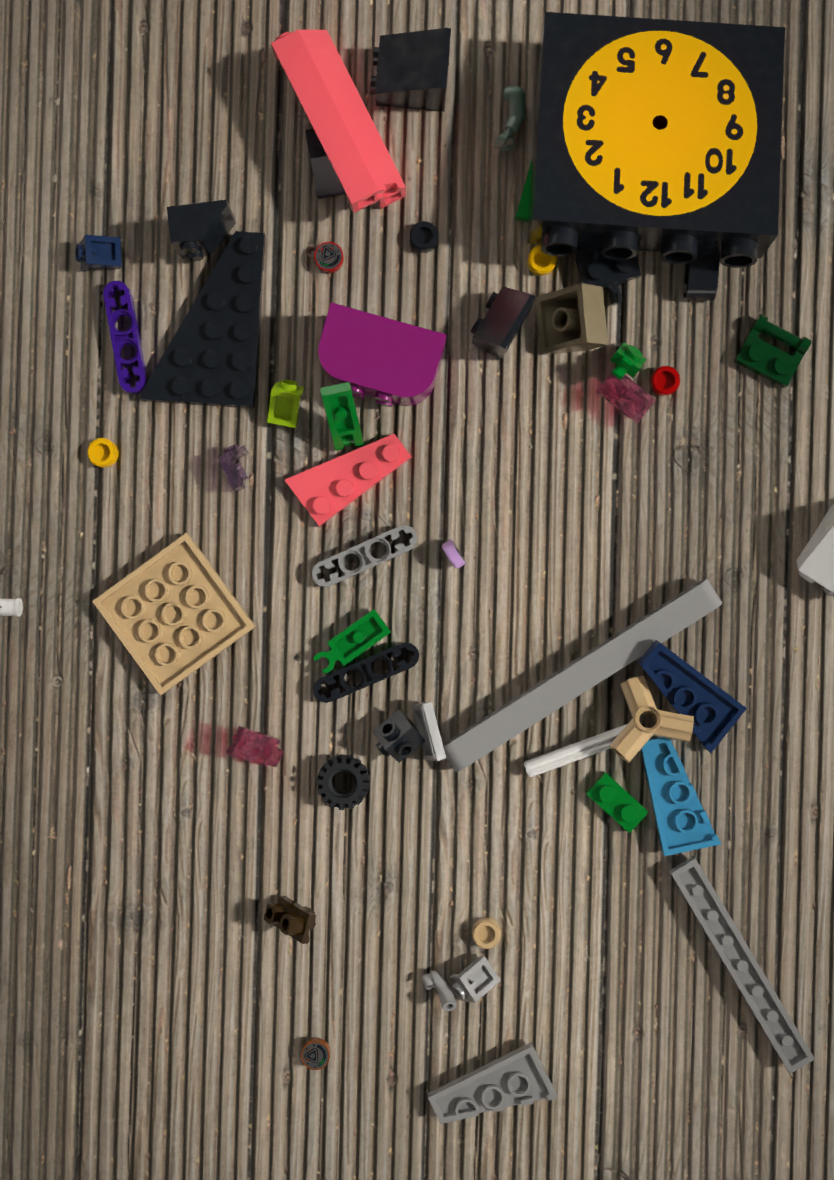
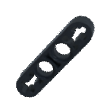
[313,642,419,703]

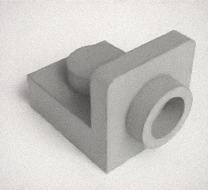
[449,956,501,1003]

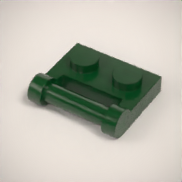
[733,314,812,388]

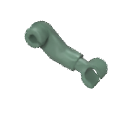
[494,86,526,152]

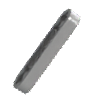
[312,525,417,587]

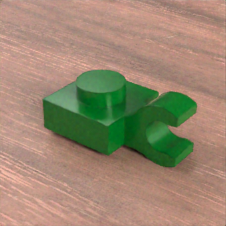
[610,342,647,380]

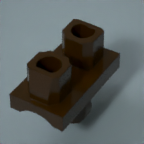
[264,896,316,944]

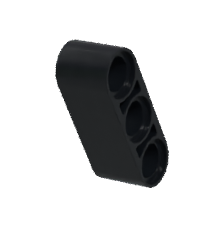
[683,254,720,301]

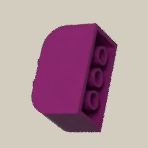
[318,302,447,407]

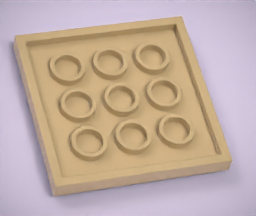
[92,533,256,696]

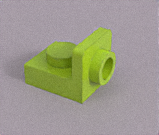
[267,380,305,428]

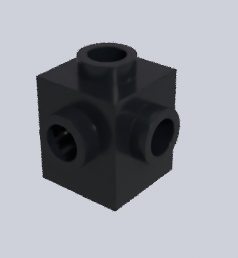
[373,709,426,763]

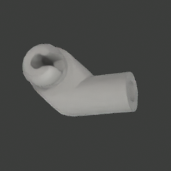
[422,970,457,1012]

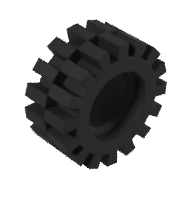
[316,754,370,810]

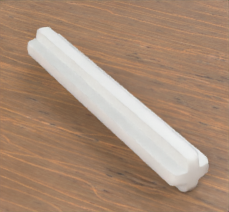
[524,724,627,777]

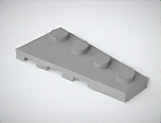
[428,1042,558,1124]

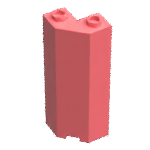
[271,30,406,213]

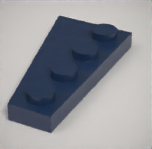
[638,640,747,754]

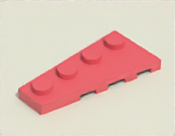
[285,434,412,527]

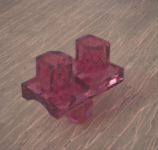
[596,368,656,424]
[226,726,283,767]

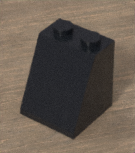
[370,28,451,112]

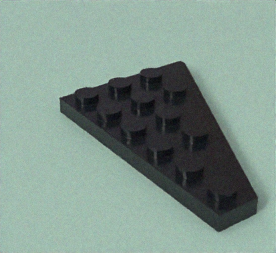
[140,231,266,408]

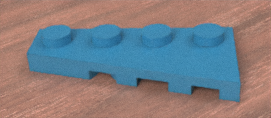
[640,737,721,856]

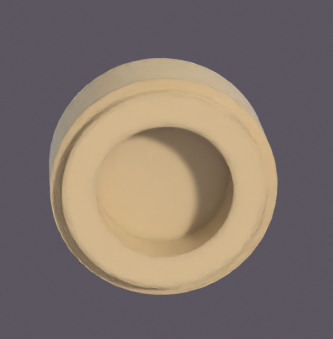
[472,917,501,949]

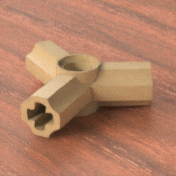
[609,676,694,763]

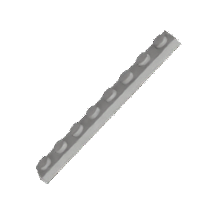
[669,856,815,1074]

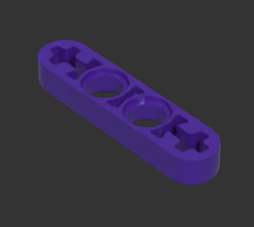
[103,281,148,395]

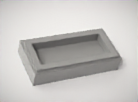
[412,702,446,761]

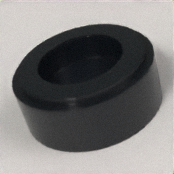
[410,221,439,253]

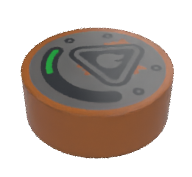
[301,1038,331,1070]

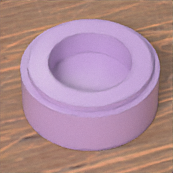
[442,539,466,569]

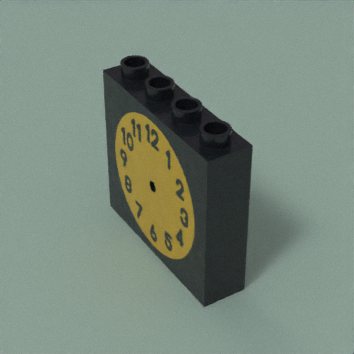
[527,12,785,268]

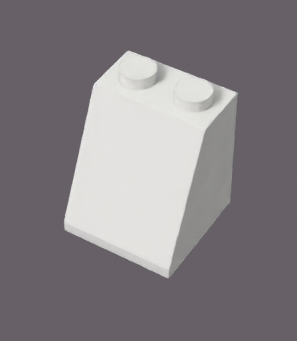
[796,503,834,598]

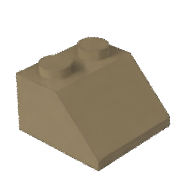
[535,283,608,355]

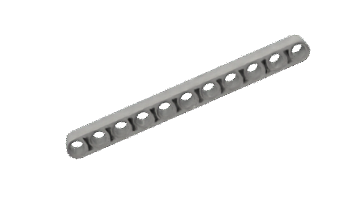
[443,578,722,772]

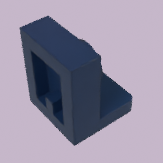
[75,235,122,271]

